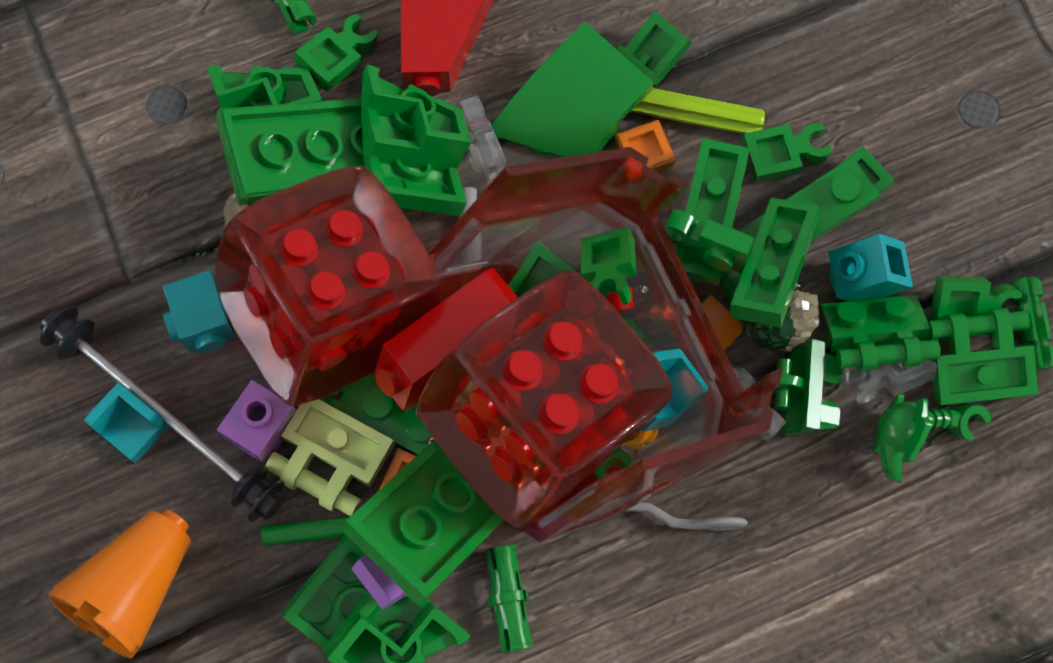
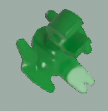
[872,393,991,483]

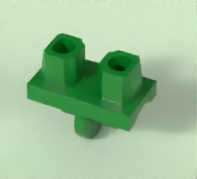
[761,339,842,437]

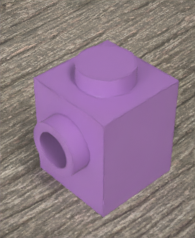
[217,380,296,465]

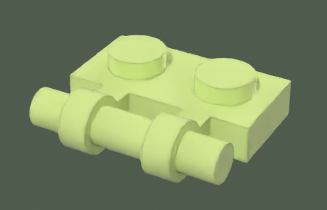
[265,393,395,517]

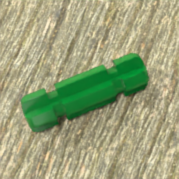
[1012,277,1053,372]

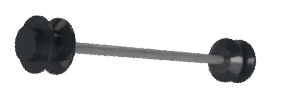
[40,306,286,522]

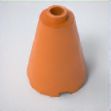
[48,509,191,659]

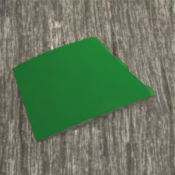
[488,22,654,167]
[206,65,322,109]
[361,65,471,216]
[281,534,471,663]

